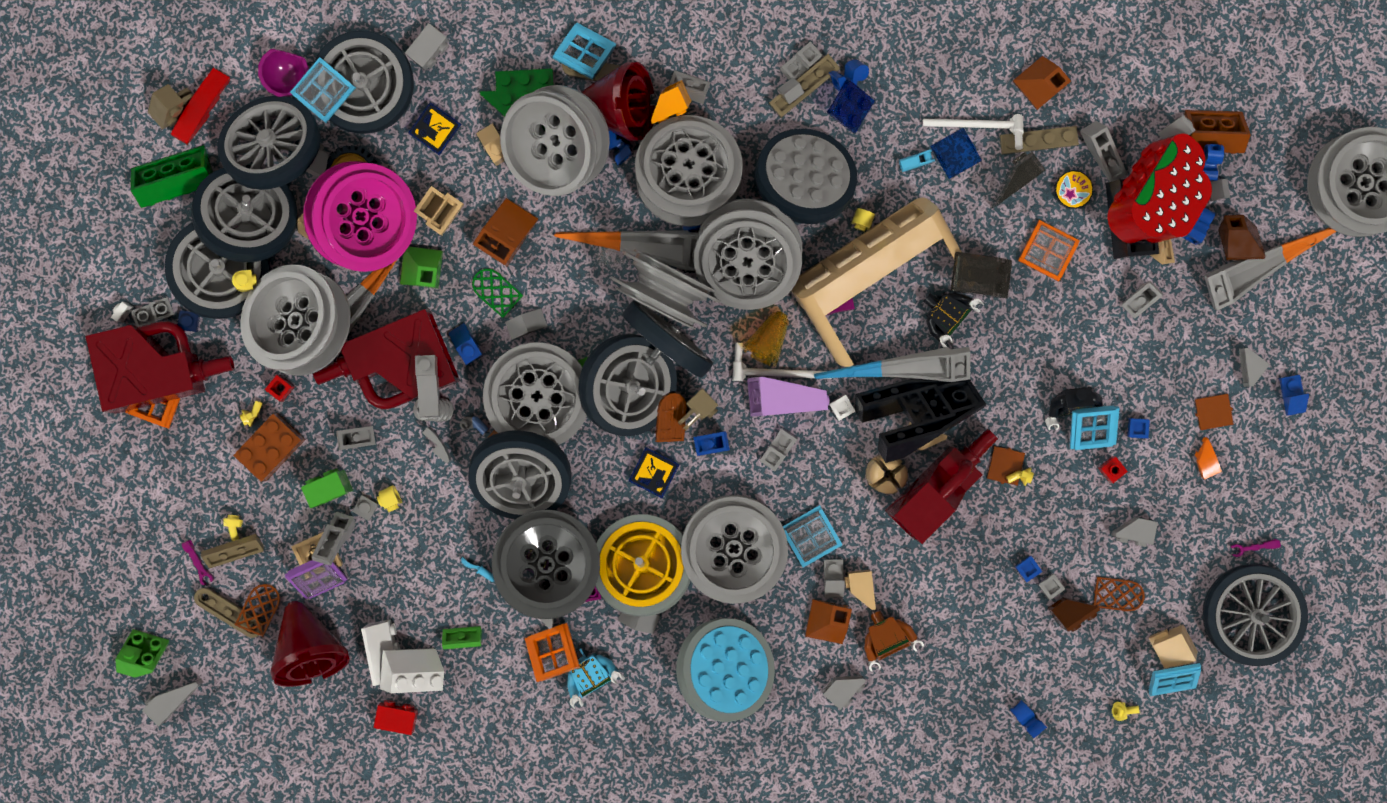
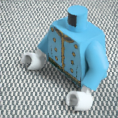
[567,648,625,709]

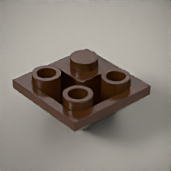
[1218,215,1266,260]
[1048,597,1100,632]

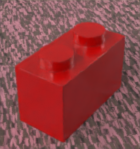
[373,700,418,735]

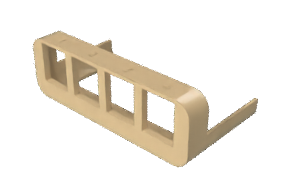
[791,197,975,367]

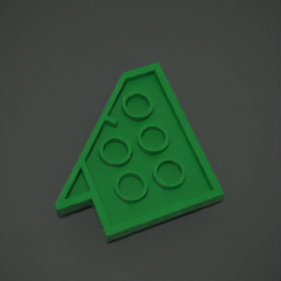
[480,68,554,147]

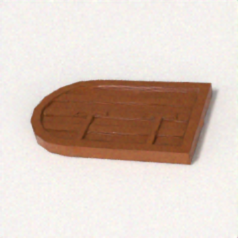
[655,392,687,442]

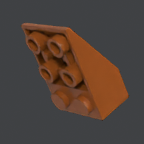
[473,198,538,267]

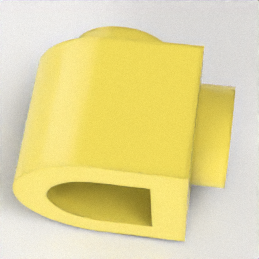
[851,208,875,232]
[232,270,257,292]
[377,485,403,512]

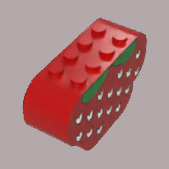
[1107,133,1212,243]

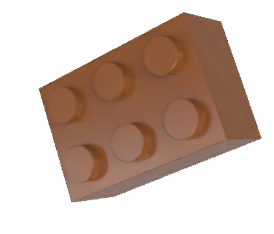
[233,413,306,482]

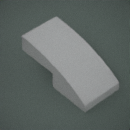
[780,41,823,80]
[423,427,452,464]
[759,427,798,471]

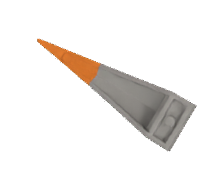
[1204,228,1336,311]
[554,230,698,271]
[310,259,398,336]

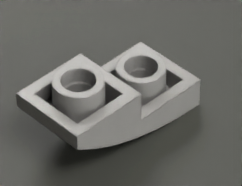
[1158,115,1195,139]
[131,297,174,327]

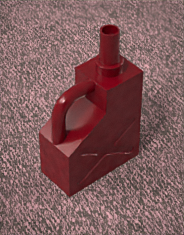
[312,309,460,410]
[85,321,235,414]
[885,429,998,544]

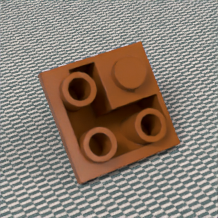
[1013,56,1071,110]
[805,599,852,644]

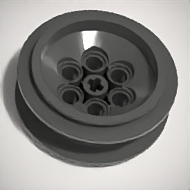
[492,510,600,619]

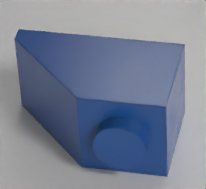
[448,323,485,365]

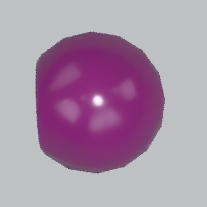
[258,49,309,97]

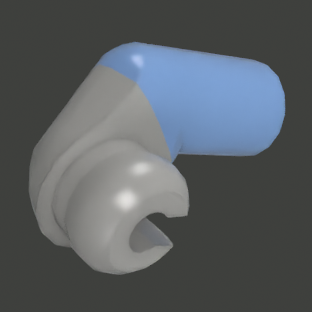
[460,416,489,435]

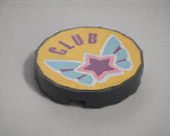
[1054,170,1093,209]

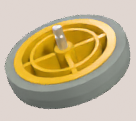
[595,514,691,617]

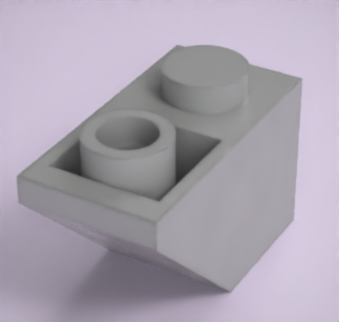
[1111,517,1158,547]
[822,676,866,710]

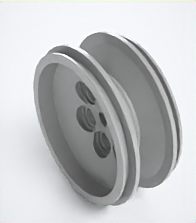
[500,85,610,196]

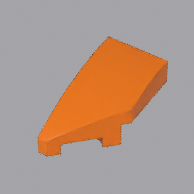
[1195,437,1222,480]

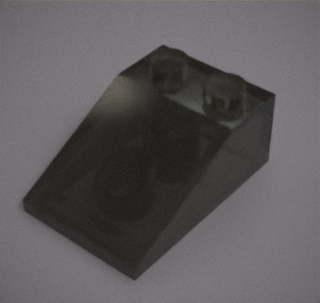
[990,152,1046,208]
[951,252,1012,299]

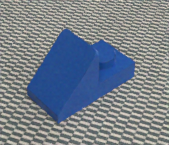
[1279,375,1309,416]
[693,431,730,456]

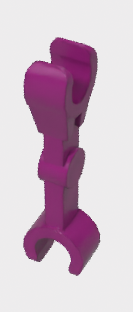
[1230,539,1281,557]
[182,540,214,586]

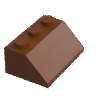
[1185,110,1251,154]

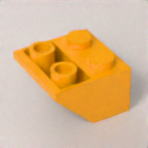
[651,80,691,124]

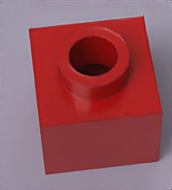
[265,375,295,402]
[1098,456,1128,483]

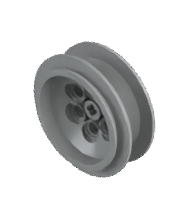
[635,115,743,227]
[1307,127,1387,237]
[694,199,802,310]
[610,249,720,330]
[240,265,351,376]
[483,342,587,445]
[681,495,788,604]

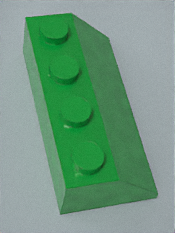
[130,145,213,208]

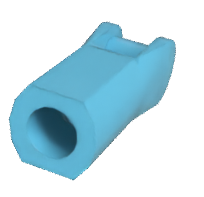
[899,149,935,172]

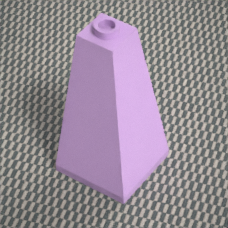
[747,377,830,416]

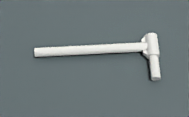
[923,114,1024,150]
[732,342,832,381]

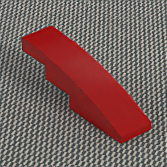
[171,68,230,145]

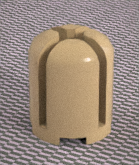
[866,455,908,494]

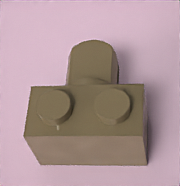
[148,84,194,130]
[677,388,718,431]

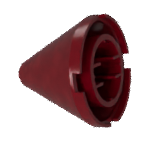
[581,62,655,141]
[270,601,350,687]

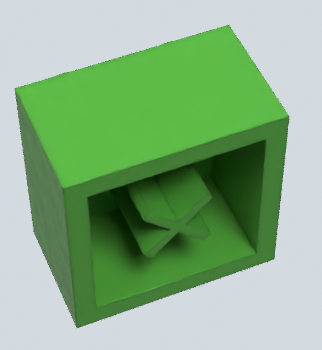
[301,468,354,508]

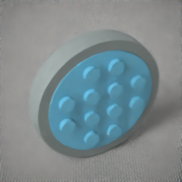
[676,618,775,722]

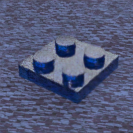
[827,79,875,133]

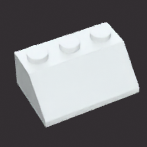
[361,619,400,686]
[380,648,444,693]

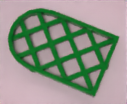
[472,269,523,318]

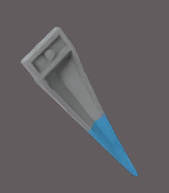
[814,347,970,382]

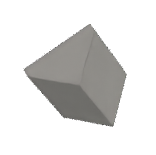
[777,78,804,104]
[1210,179,1230,201]

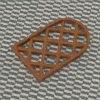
[1093,577,1145,612]
[235,584,280,637]

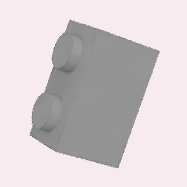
[405,23,449,71]

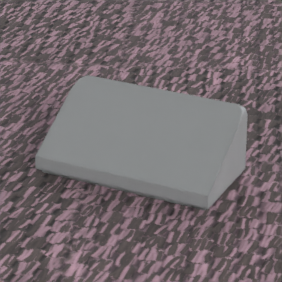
[669,70,711,104]

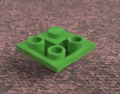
[400,247,443,289]
[115,629,169,678]

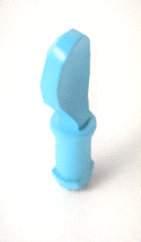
[461,557,494,582]

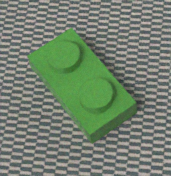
[442,626,482,650]

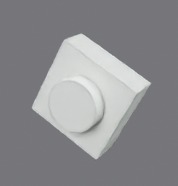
[111,302,134,323]
[829,395,855,421]

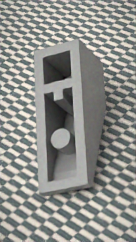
[1080,121,1127,182]
[142,679,204,727]

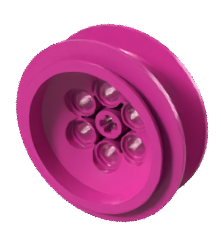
[303,161,417,272]

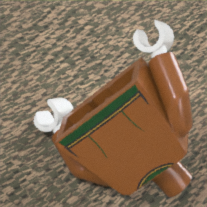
[864,611,924,672]

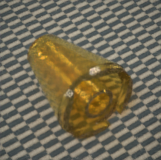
[742,311,789,366]

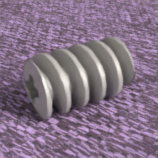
[413,398,454,422]

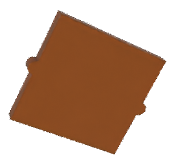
[1195,394,1234,430]
[987,446,1025,486]

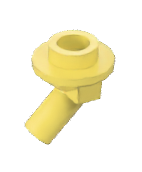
[239,401,262,427]
[1006,467,1034,486]
[223,515,243,541]
[1112,702,1140,721]

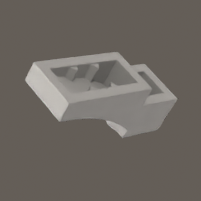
[415,355,440,417]
[312,512,356,566]

